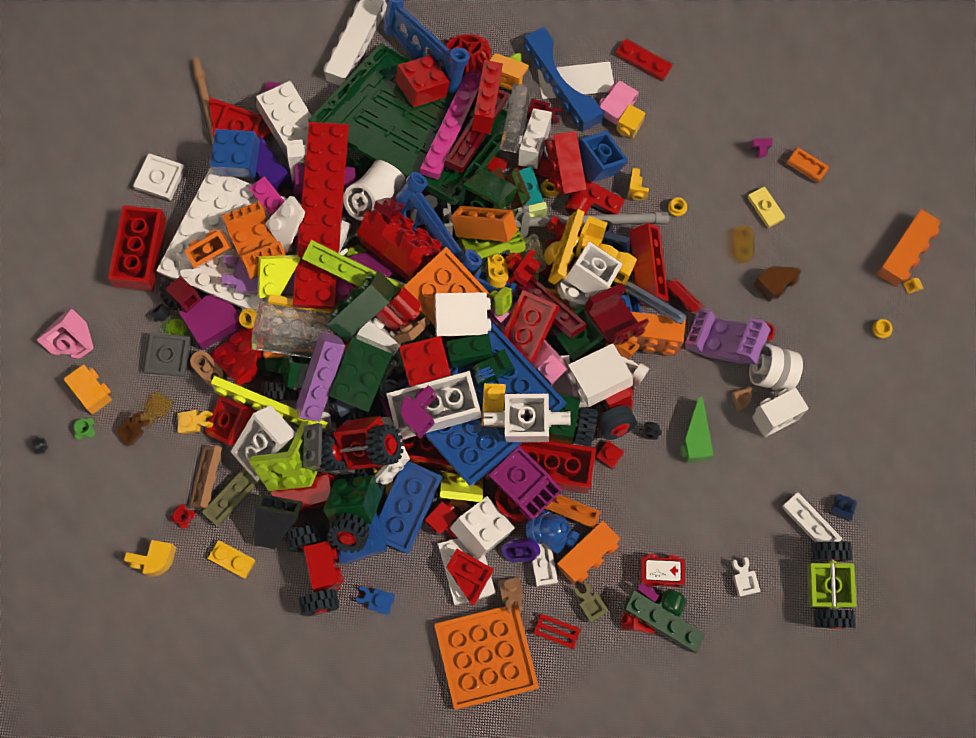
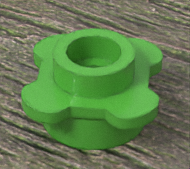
[73,418,96,440]

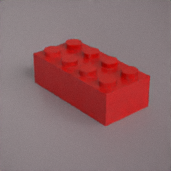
[108,205,167,291]

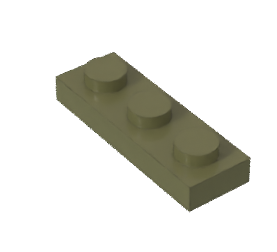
[202,468,262,527]

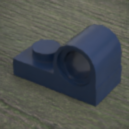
[602,220,630,253]

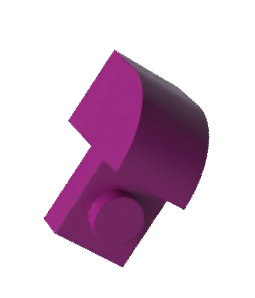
[401,385,437,439]

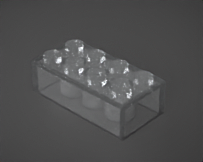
[252,302,339,358]

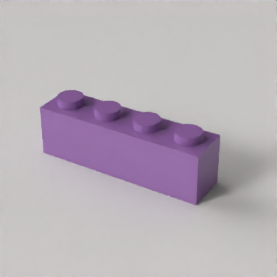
[295,332,345,422]

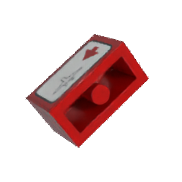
[639,554,685,587]

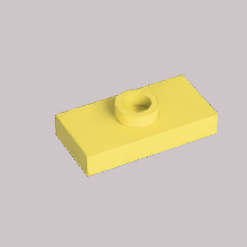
[747,186,785,228]

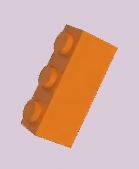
[451,206,517,242]
[556,521,620,585]

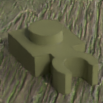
[574,582,609,623]

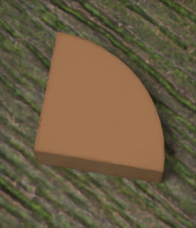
[731,387,753,413]

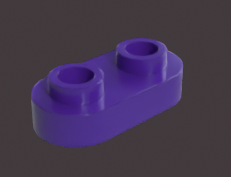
[502,538,541,563]

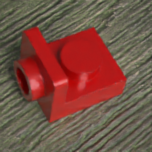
[621,611,655,634]

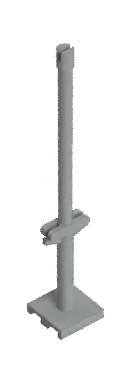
[440,200,670,238]

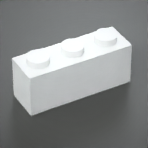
[518,108,552,169]

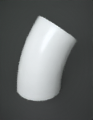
[343,160,406,221]

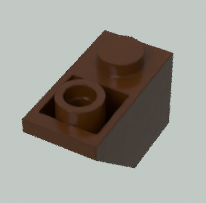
[753,266,802,302]

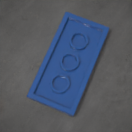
[378,461,444,554]

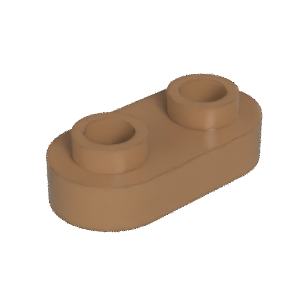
[190,351,225,387]

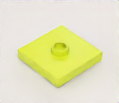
[440,472,483,502]

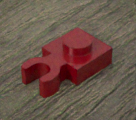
[527,98,562,124]
[373,197,405,218]

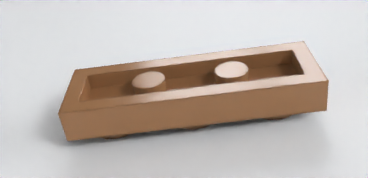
[189,445,222,509]

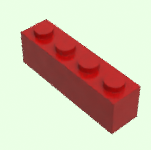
[471,60,503,134]
[629,223,669,307]

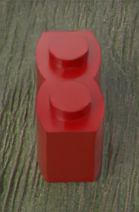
[375,287,422,331]

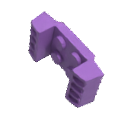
[685,309,771,365]

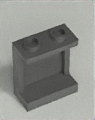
[303,423,355,476]

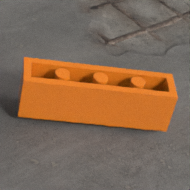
[876,209,941,287]

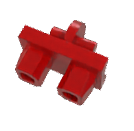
[505,249,541,286]

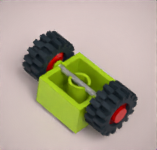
[807,541,857,629]

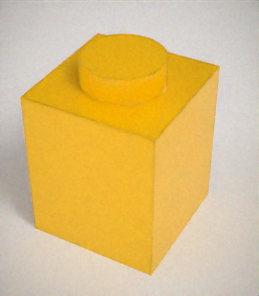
[616,104,646,139]

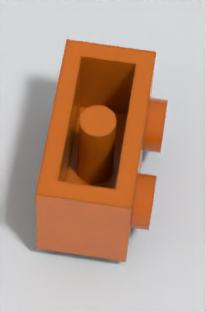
[184,229,233,268]

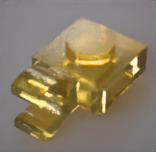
[141,391,174,429]

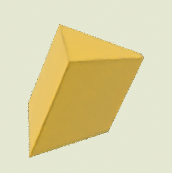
[903,278,924,294]

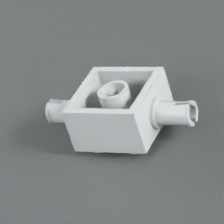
[484,394,571,442]

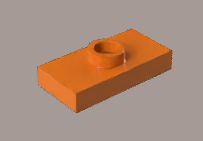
[786,147,830,184]

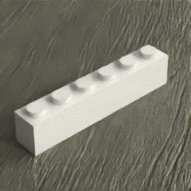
[324,0,387,86]

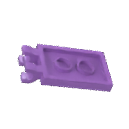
[221,255,296,296]

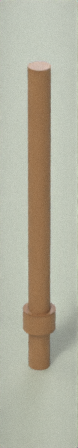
[192,57,214,144]

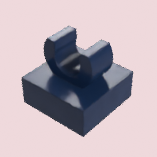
[830,493,858,522]

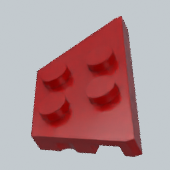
[209,97,272,140]

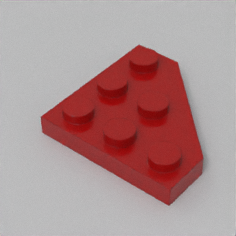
[210,321,269,386]

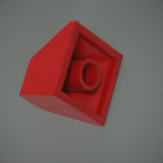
[204,396,257,446]

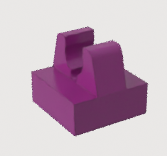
[749,138,773,158]

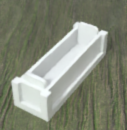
[286,140,307,184]

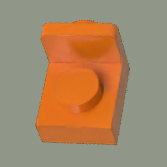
[605,338,640,360]

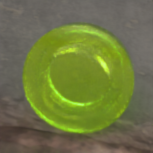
[167,318,187,336]

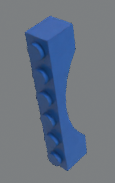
[523,27,604,132]

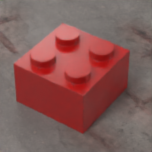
[395,55,449,108]
[399,336,451,387]

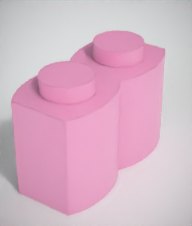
[598,81,639,125]

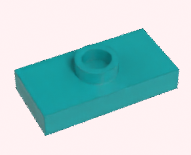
[514,166,544,206]

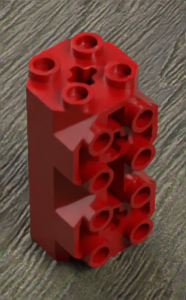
[355,210,442,282]

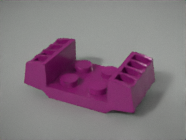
[484,446,563,521]

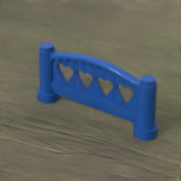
[383,0,469,93]
[395,172,482,273]

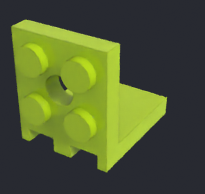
[249,421,318,491]

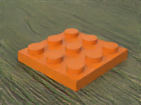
[401,247,489,327]

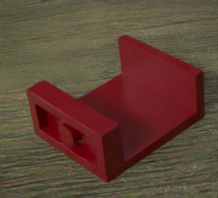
[584,283,649,345]

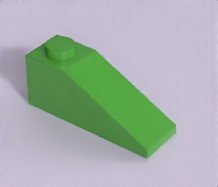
[680,396,714,463]

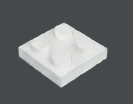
[133,153,186,201]

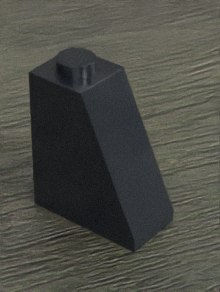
[254,494,303,549]

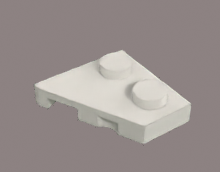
[265,196,305,253]

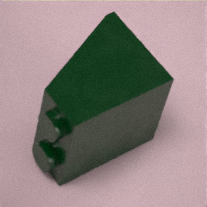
[457,169,517,210]

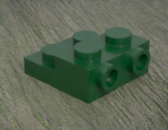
[555,304,607,362]

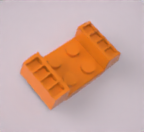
[222,201,286,279]

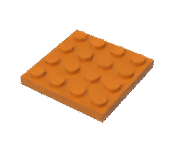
[434,606,539,711]

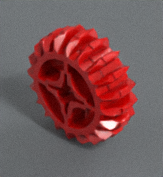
[442,33,491,74]

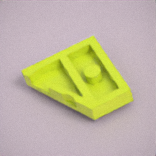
[257,255,300,298]

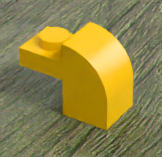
[124,540,177,577]

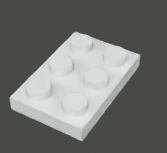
[438,538,496,606]

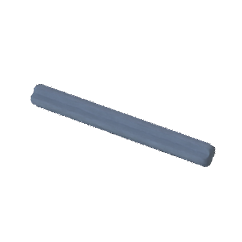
[612,281,686,324]

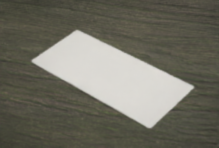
[538,62,614,99]

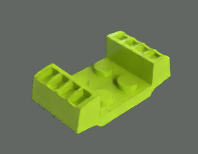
[456,225,526,275]

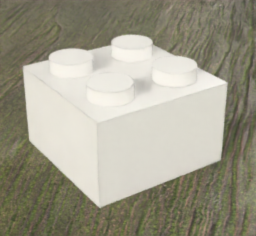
[565,241,622,297]
[752,388,809,438]
[450,496,514,560]

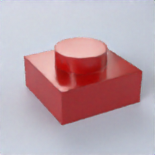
[596,440,625,470]

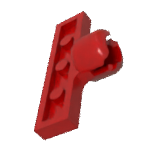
[548,172,625,215]

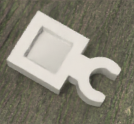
[732,557,760,597]

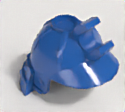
[526,510,580,554]

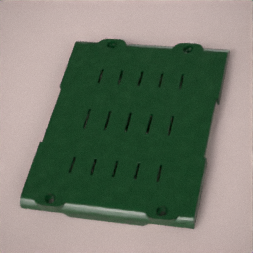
[308,44,523,205]

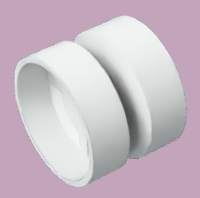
[749,343,803,392]

